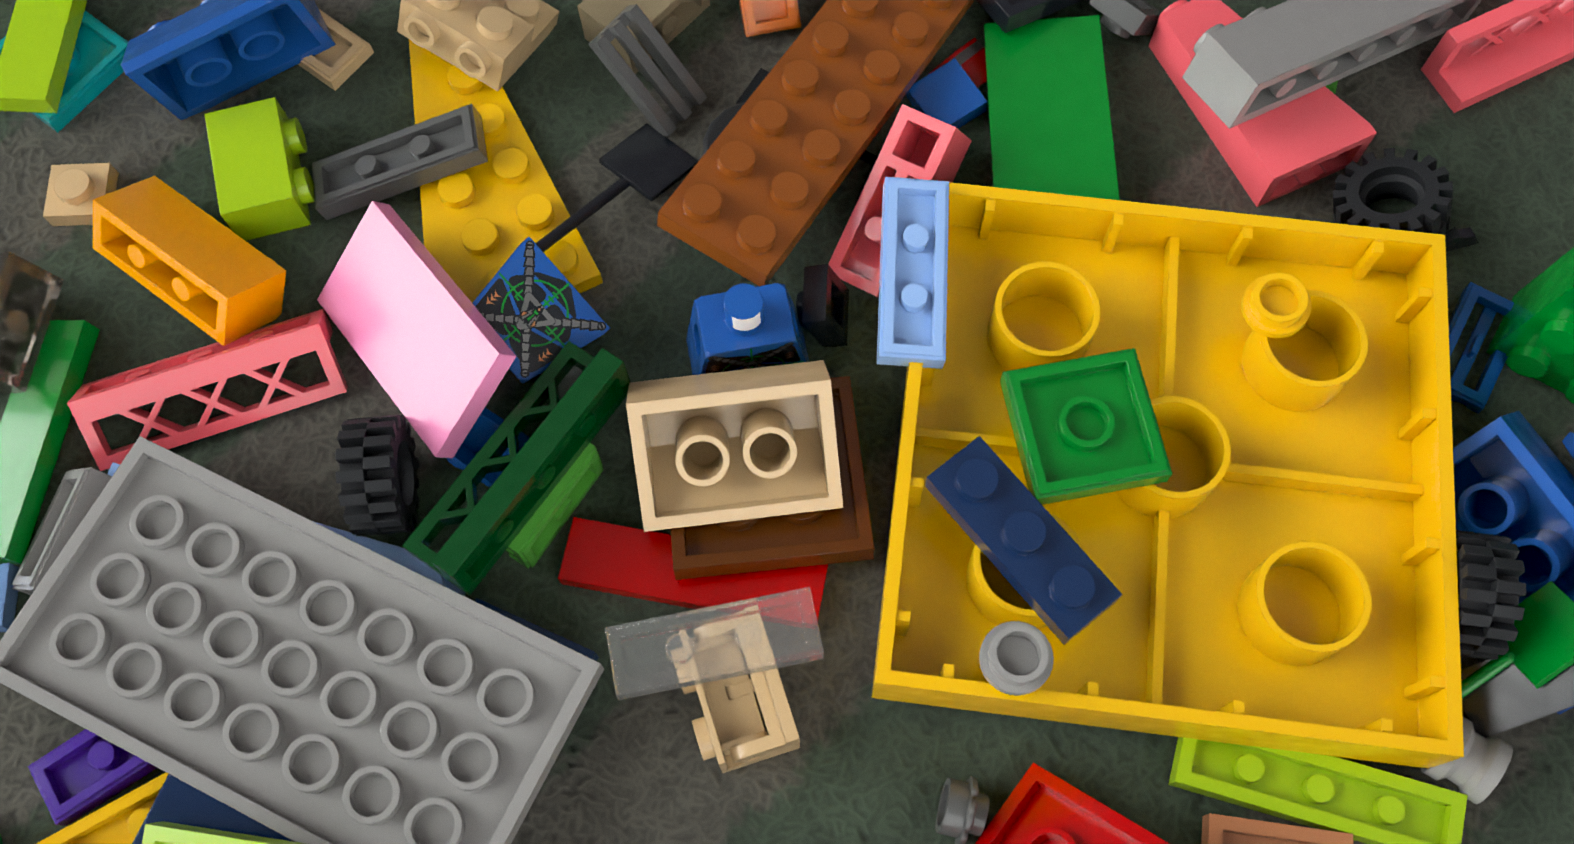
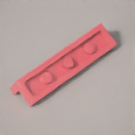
[1421,0,1574,113]
[67,309,348,471]

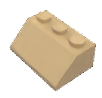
[626,360,843,532]

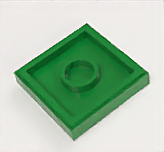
[1000,348,1172,505]

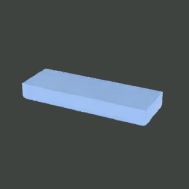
[876,177,949,369]

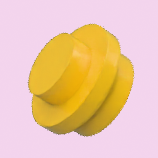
[1241,272,1312,338]

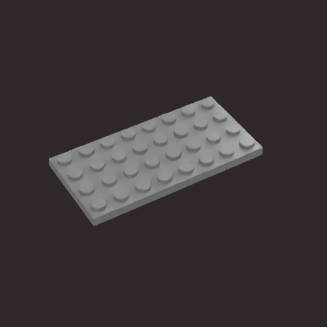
[0,436,604,844]

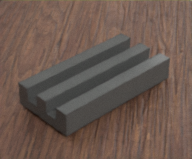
[588,4,707,136]

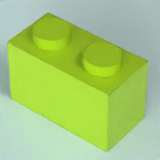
[204,97,315,241]

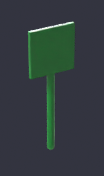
[1461,581,1574,699]

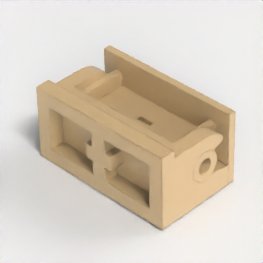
[672,607,800,773]

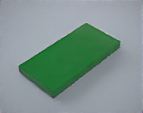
[984,15,1120,200]

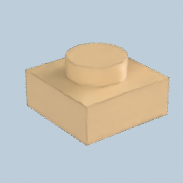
[43,163,119,226]

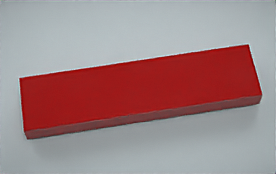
[558,517,828,631]

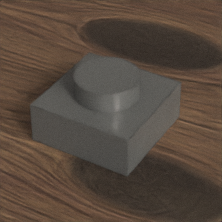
[1089,0,1162,39]

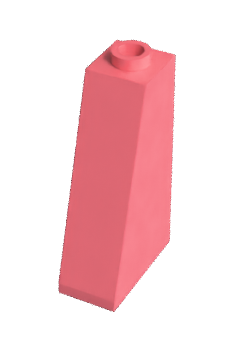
[1149,0,1377,207]

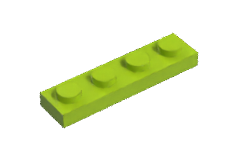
[1168,737,1468,844]

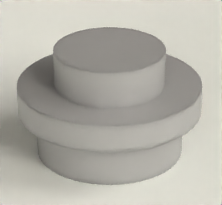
[979,621,1054,696]

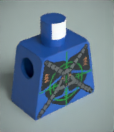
[472,237,610,383]
[686,283,809,375]

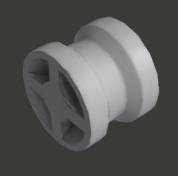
[1421,717,1513,805]

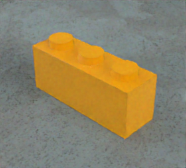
[93,176,286,346]

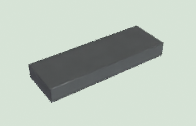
[312,104,488,220]

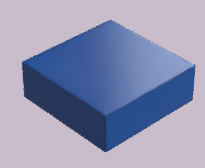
[907,58,987,128]

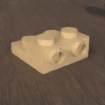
[397,0,560,91]

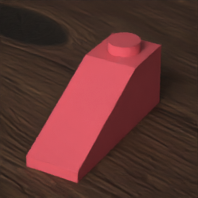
[828,104,972,298]

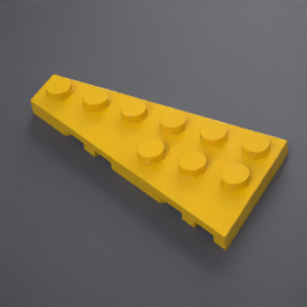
[409,39,603,302]

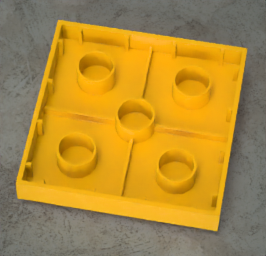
[871,182,1464,769]

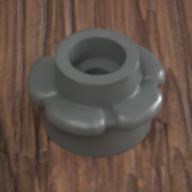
[935,776,989,844]

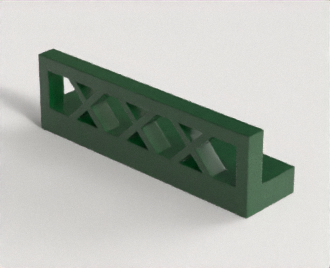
[402,341,631,596]

